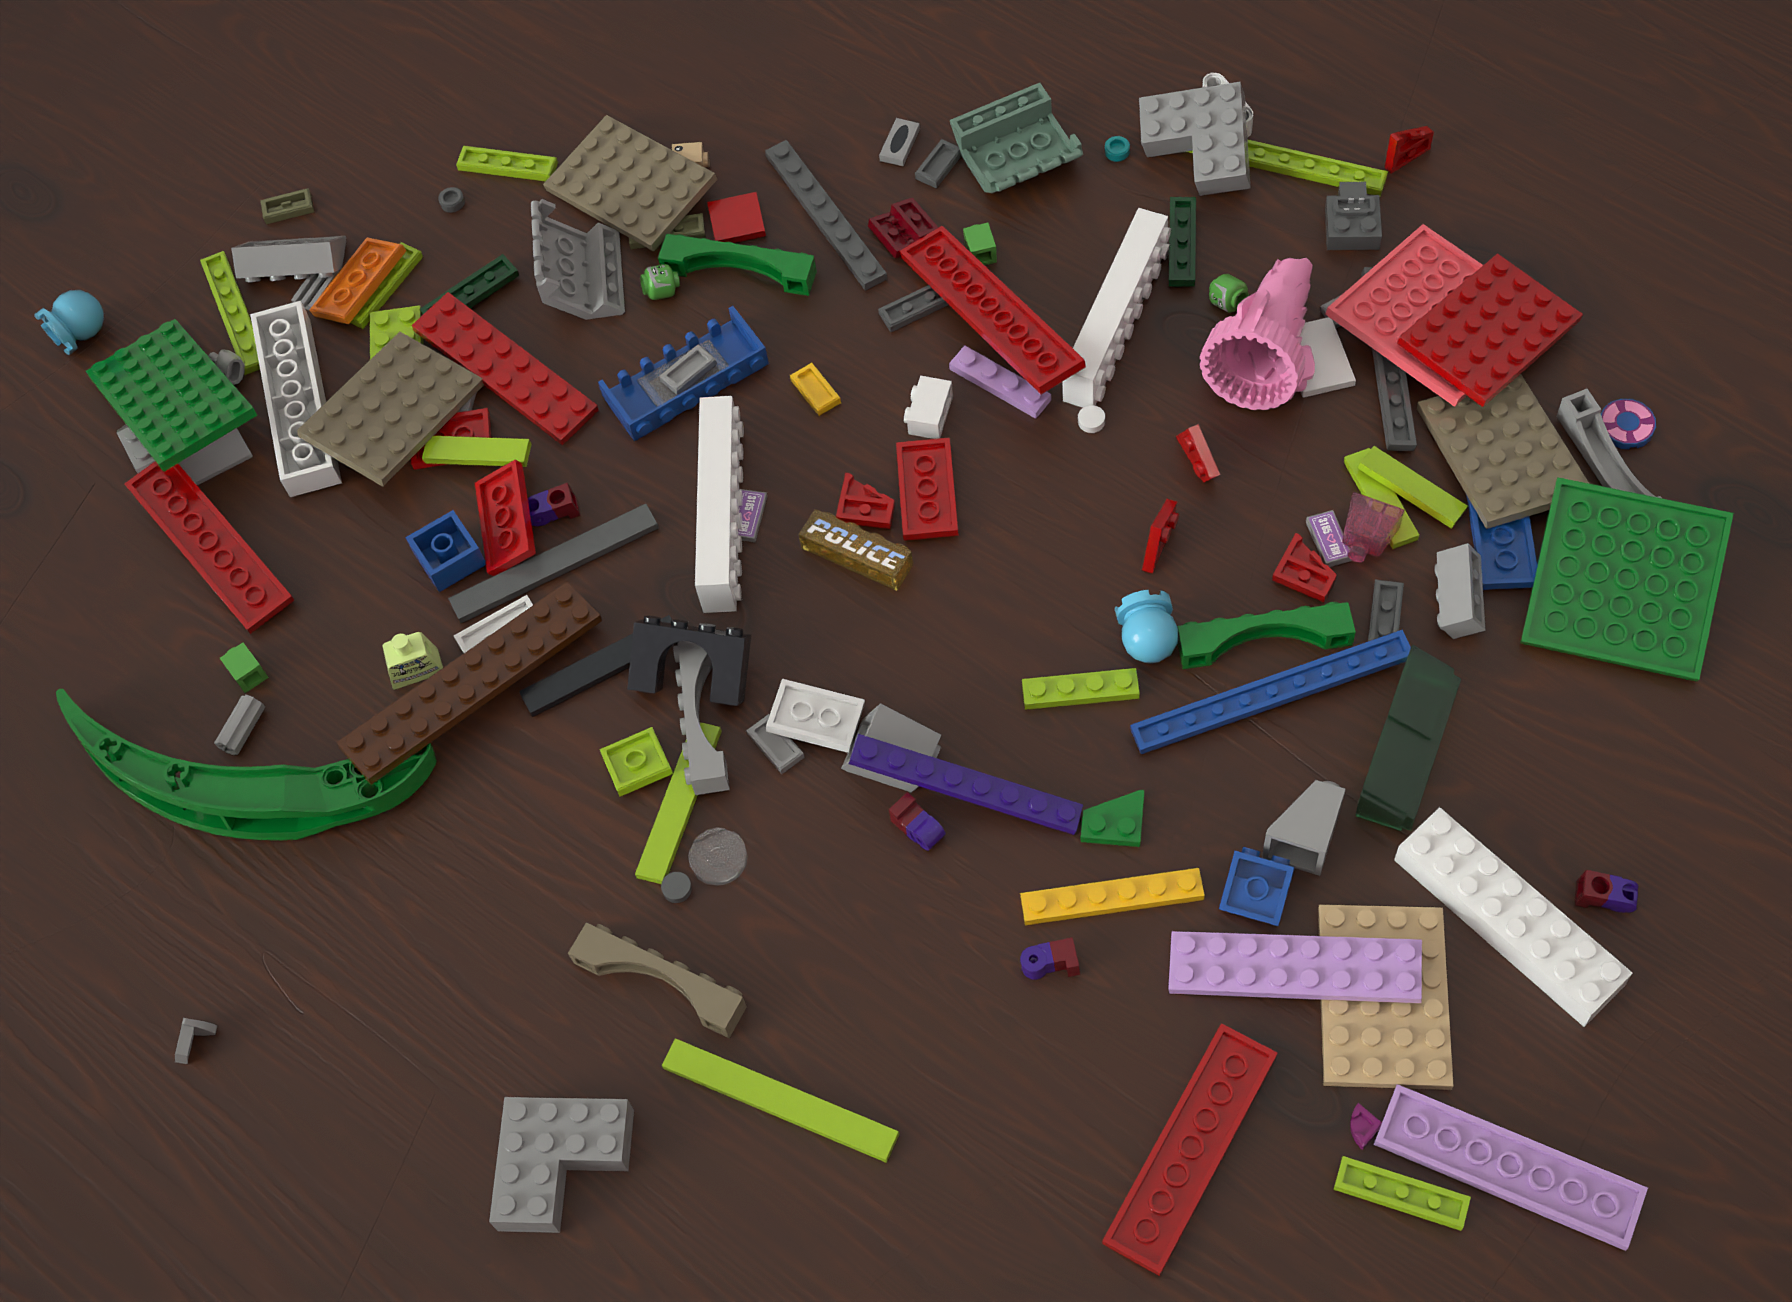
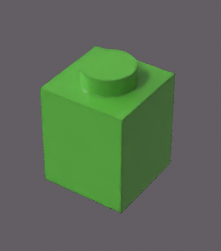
[963,223,997,265]
[220,643,269,693]

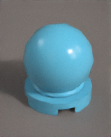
[35,290,104,355]
[1115,590,1178,663]

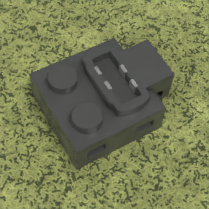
[1325,182,1382,250]

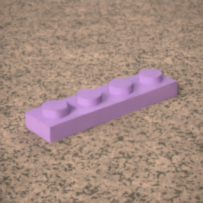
[949,345,1051,419]

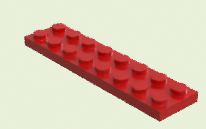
[411,292,599,446]
[124,462,294,634]
[1102,1023,1278,1276]

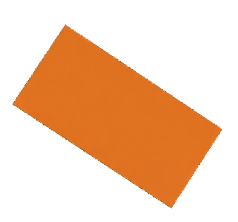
[309,237,406,324]

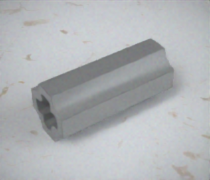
[214,695,265,755]

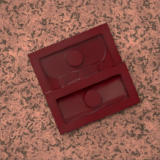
[868,197,939,259]

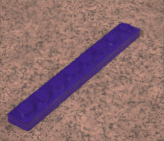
[849,734,1083,835]

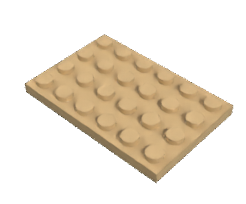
[1318,905,1453,1090]

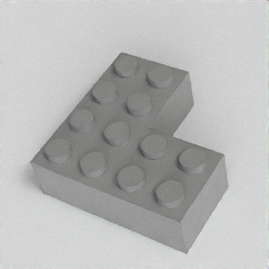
[1139,82,1251,196]
[489,1097,634,1233]

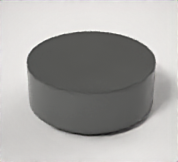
[438,187,465,212]
[661,872,692,903]

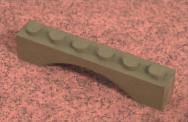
[568,923,747,1038]

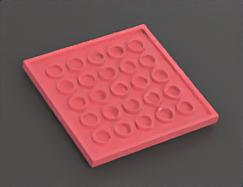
[1325,224,1483,407]

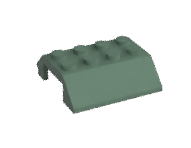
[950,83,1083,193]

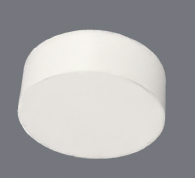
[1078,405,1105,433]

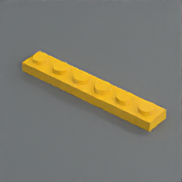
[1020,868,1205,925]

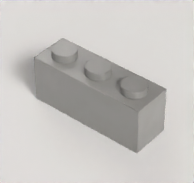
[1435,543,1485,639]

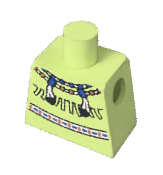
[382,632,443,690]

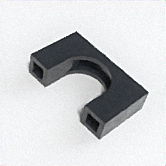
[627,616,751,706]

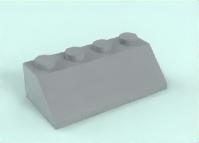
[231,236,346,282]

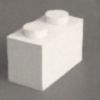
[904,376,953,439]

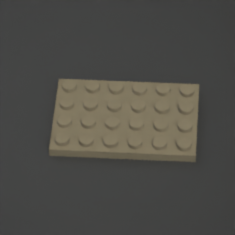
[543,115,718,251]
[297,332,484,486]
[1417,374,1589,529]

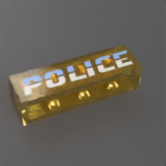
[799,509,913,591]

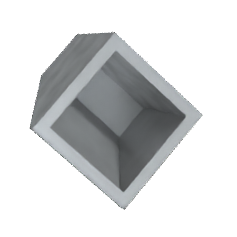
[841,703,941,792]
[1262,780,1345,876]

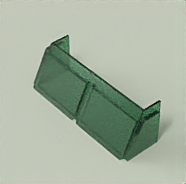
[1355,645,1461,831]

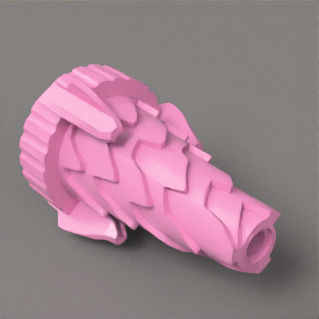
[1200,258,1315,410]

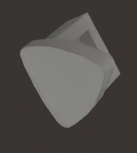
[175,1018,217,1064]

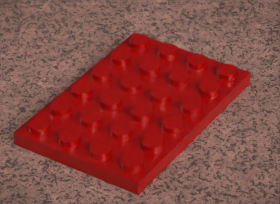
[1397,253,1583,407]

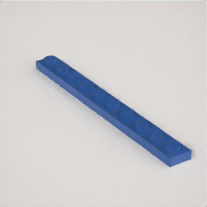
[1130,630,1414,754]

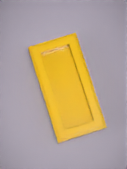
[790,363,841,416]

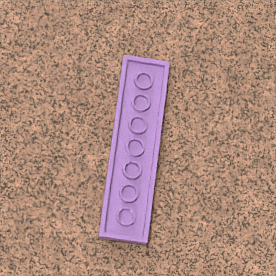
[1168,931,1422,1003]
[1374,1084,1648,1251]

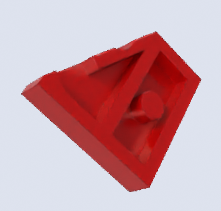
[1385,126,1434,174]
[1176,424,1220,483]
[836,473,895,529]
[1142,499,1179,573]
[1272,533,1337,602]

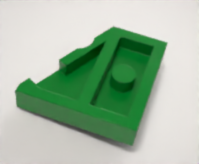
[1081,790,1144,847]

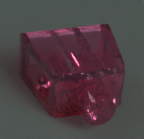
[1342,492,1405,562]

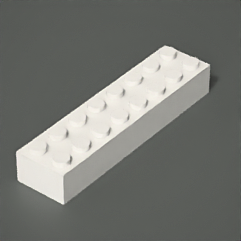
[1063,208,1171,408]
[250,301,342,497]
[695,396,744,613]
[1395,807,1633,1027]

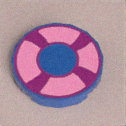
[1601,399,1656,449]

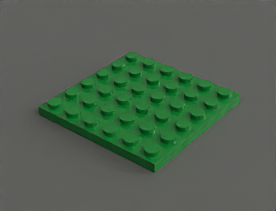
[1520,477,1734,682]

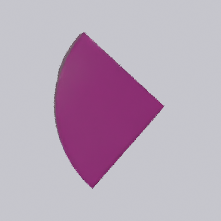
[1350,1103,1382,1150]

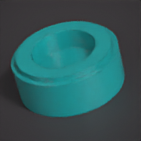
[1105,136,1130,162]

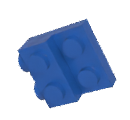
[1219,847,1295,926]

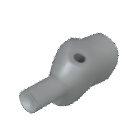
[208,350,245,384]

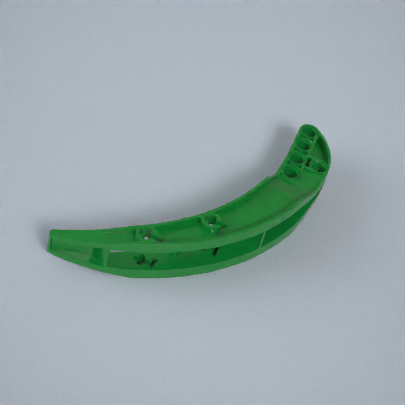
[56,689,437,840]

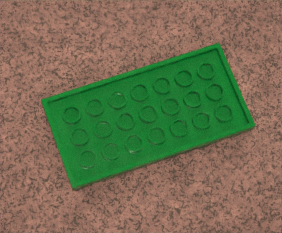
[86,319,257,472]

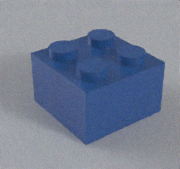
[405,510,486,592]

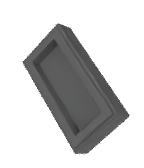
[915,139,962,189]

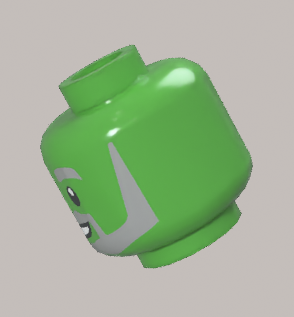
[640,264,680,300]
[1209,274,1249,313]

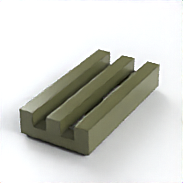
[260,188,314,224]

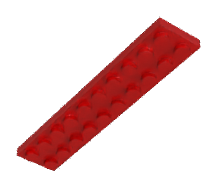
[900,226,1086,394]

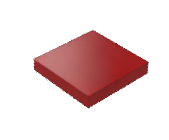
[707,192,766,243]

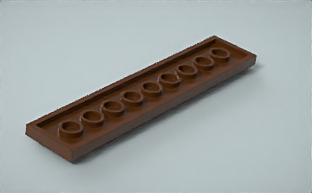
[336,582,602,785]

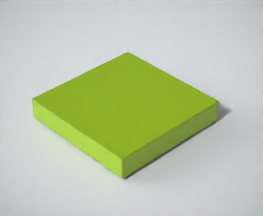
[599,727,673,797]

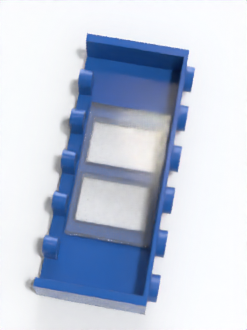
[598,306,769,441]

